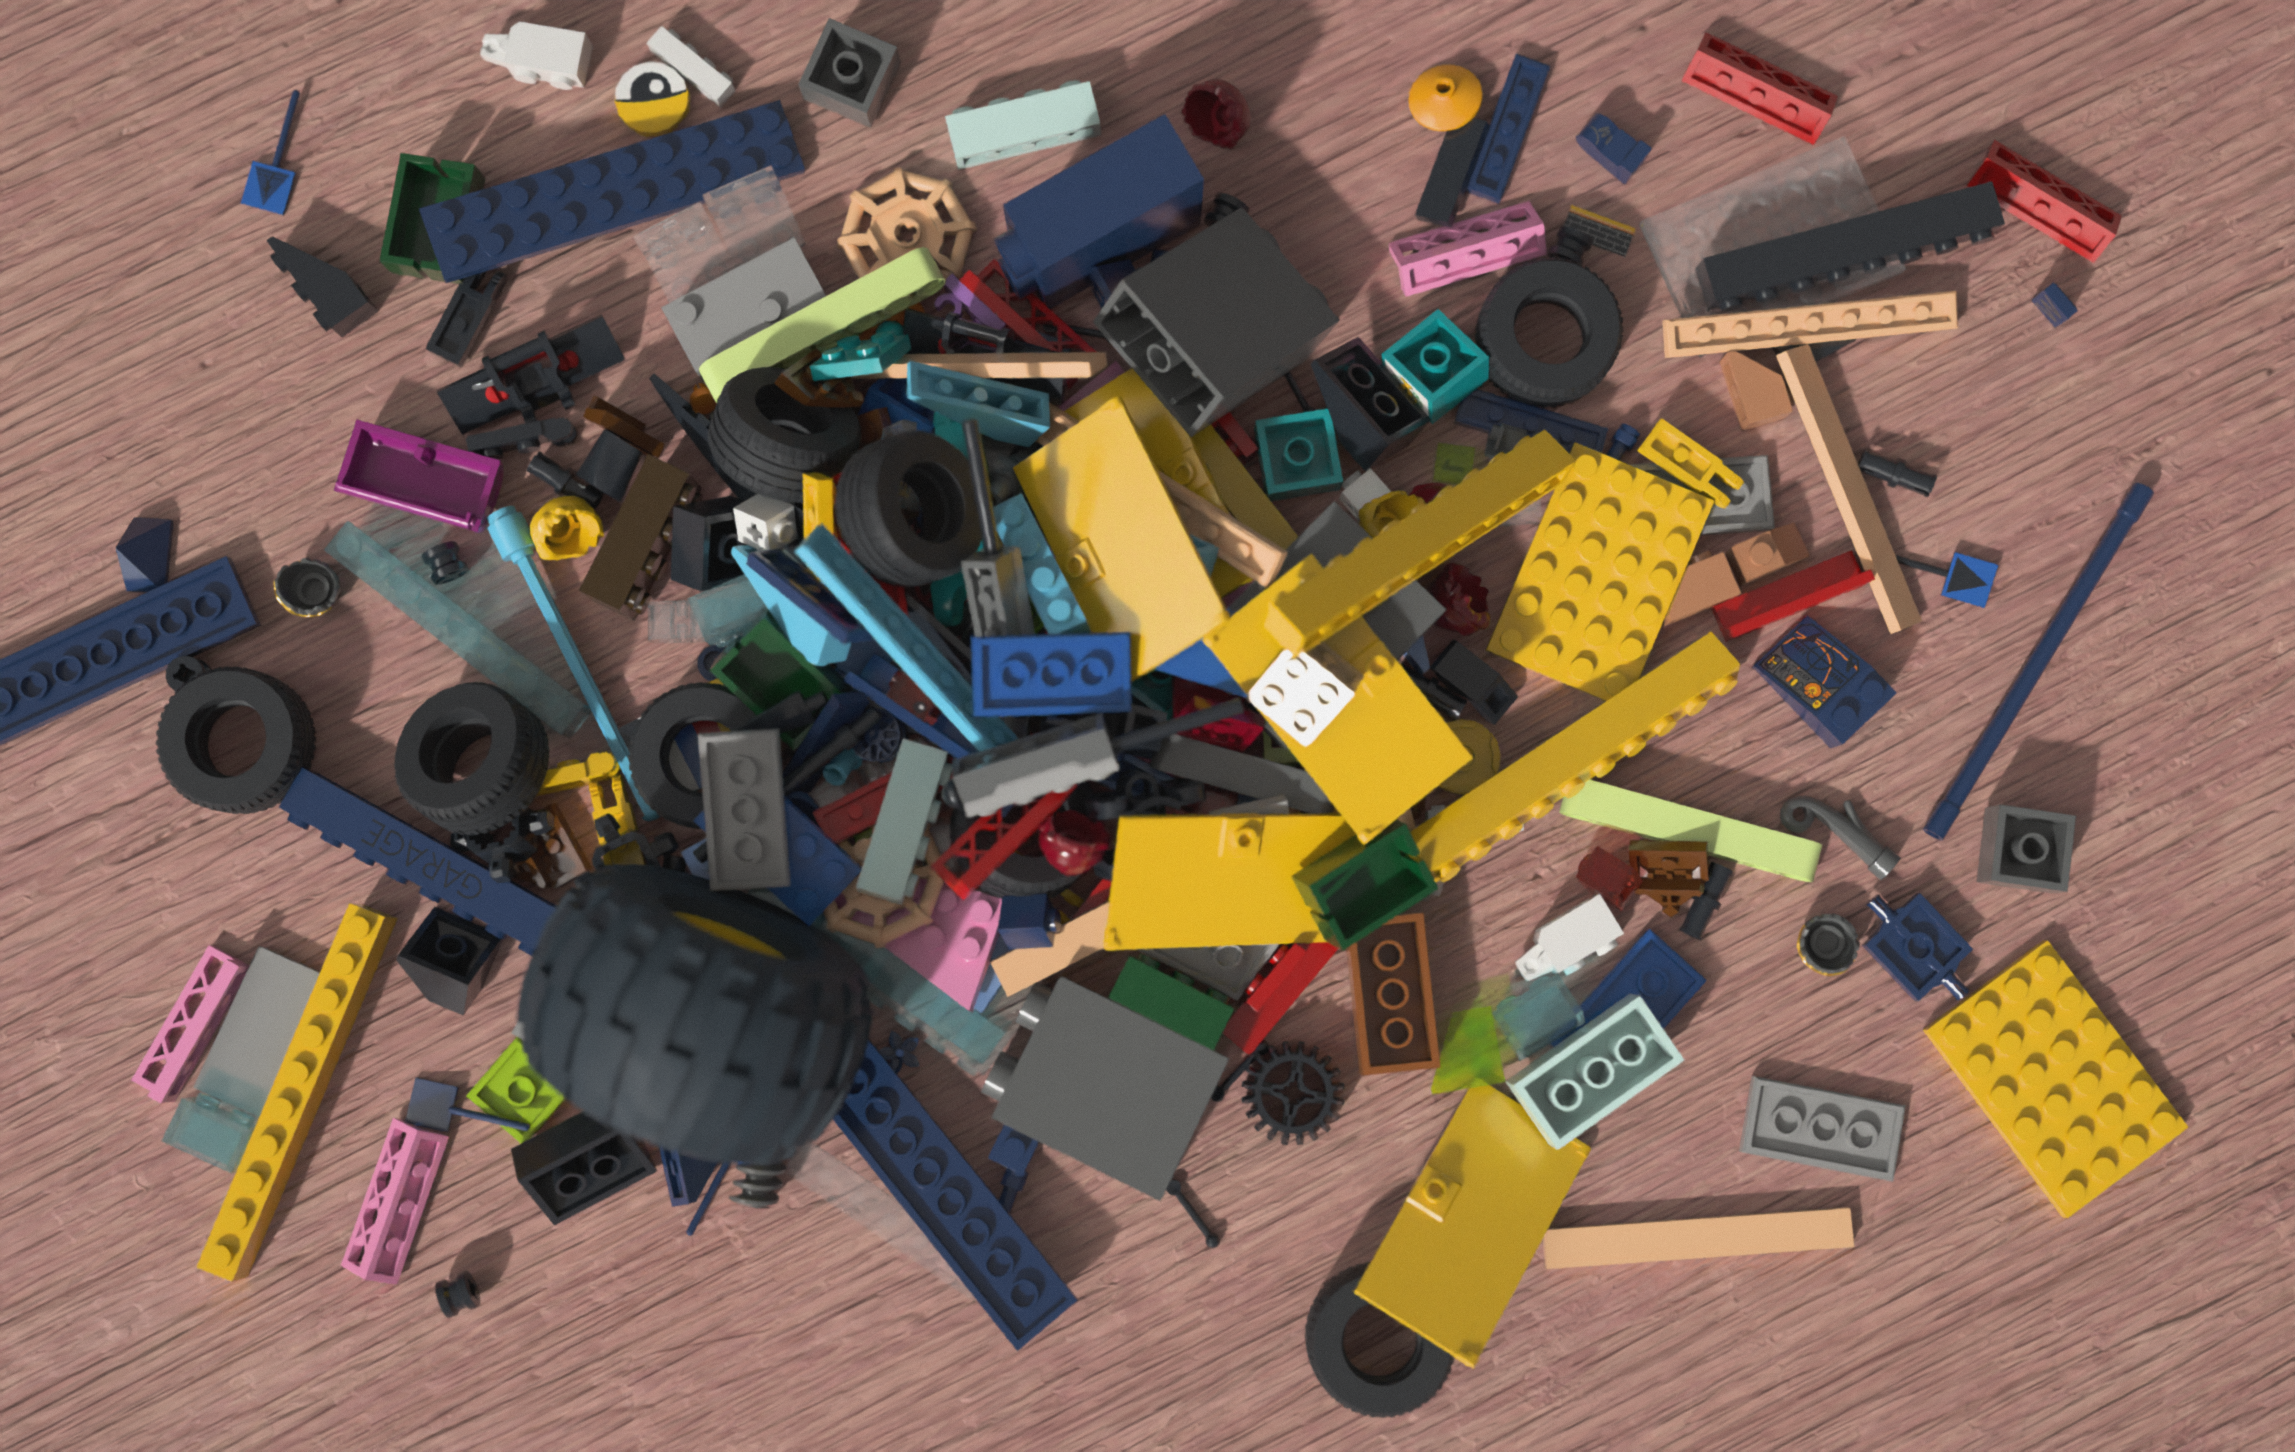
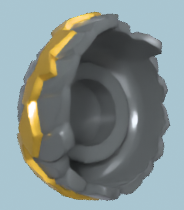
[274,557,341,617]
[1797,913,1860,976]

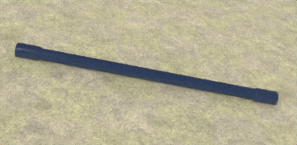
[1922,483,2154,841]

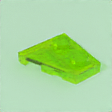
[1431,1006,1505,1095]

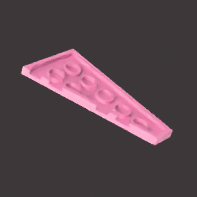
[834,879,1002,1013]

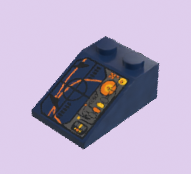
[1752,615,1897,749]

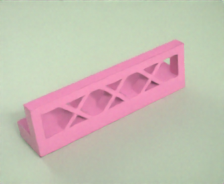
[1388,201,1547,297]
[132,945,250,1103]
[341,1118,449,1285]

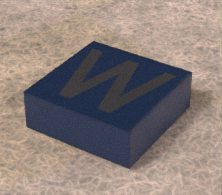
[2031,282,2078,328]

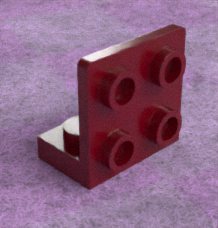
[1171,675,1265,753]

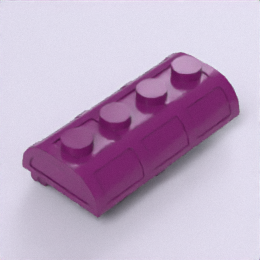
[333,419,504,533]

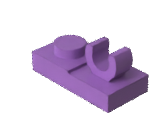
[934,274,1006,330]

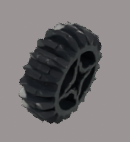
[1241,1041,1345,1145]

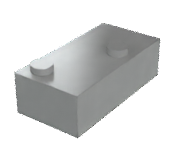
[661,237,826,383]

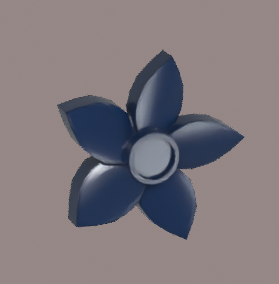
[879,1030,920,1073]

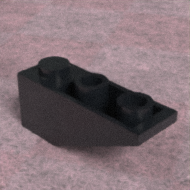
[266,236,379,338]

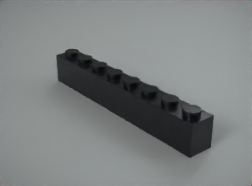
[1695,181,2005,312]

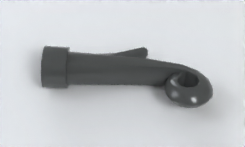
[1780,796,1901,880]

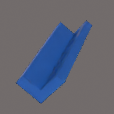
[844,653,979,759]

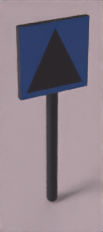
[1895,552,1998,608]

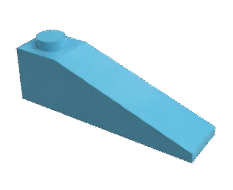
[907,361,1050,447]
[731,545,851,666]

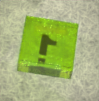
[1432,443,1475,485]

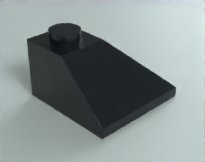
[397,907,503,1016]

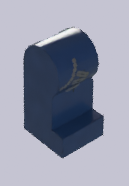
[1576,113,1652,185]

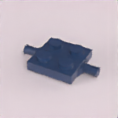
[1862,893,1973,1001]

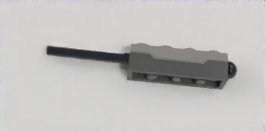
[961,419,1035,720]
[942,698,1244,817]

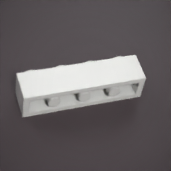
[647,26,735,108]

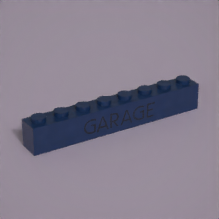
[279,767,557,956]

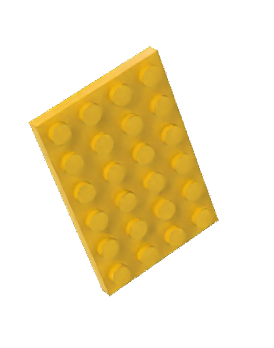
[1485,442,1714,702]
[1923,940,2189,1218]

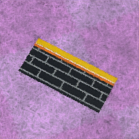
[1564,205,1636,257]

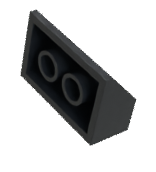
[511,1111,657,1226]

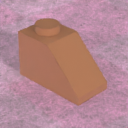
[1719,350,1794,431]
[1725,522,1810,586]
[1663,550,1741,627]

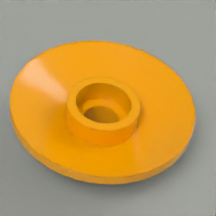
[1408,65,1483,131]

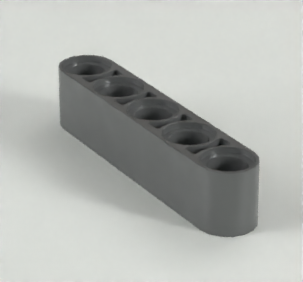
[1149,734,1335,814]

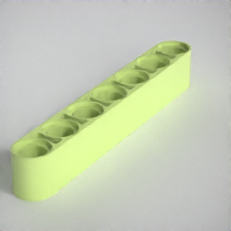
[699,247,946,403]
[1559,780,1822,882]

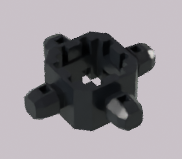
[450,807,554,883]
[574,813,679,888]

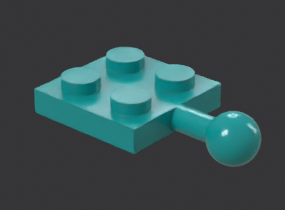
[810,320,911,381]

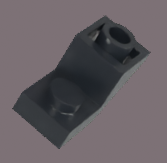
[1430,639,1518,725]

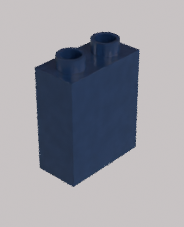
[994,114,1204,309]

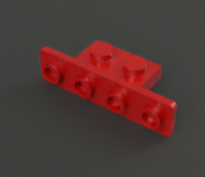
[1222,942,1338,1054]

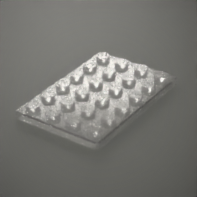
[1639,136,1906,358]

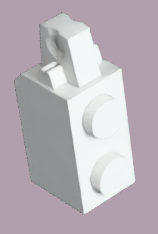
[481,22,593,90]
[1514,894,1624,981]

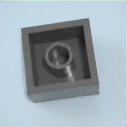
[798,18,901,128]
[1976,804,2076,893]

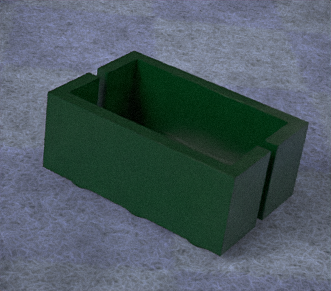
[379,153,486,284]
[710,608,852,751]
[1291,819,1439,951]
[1109,953,1234,1051]

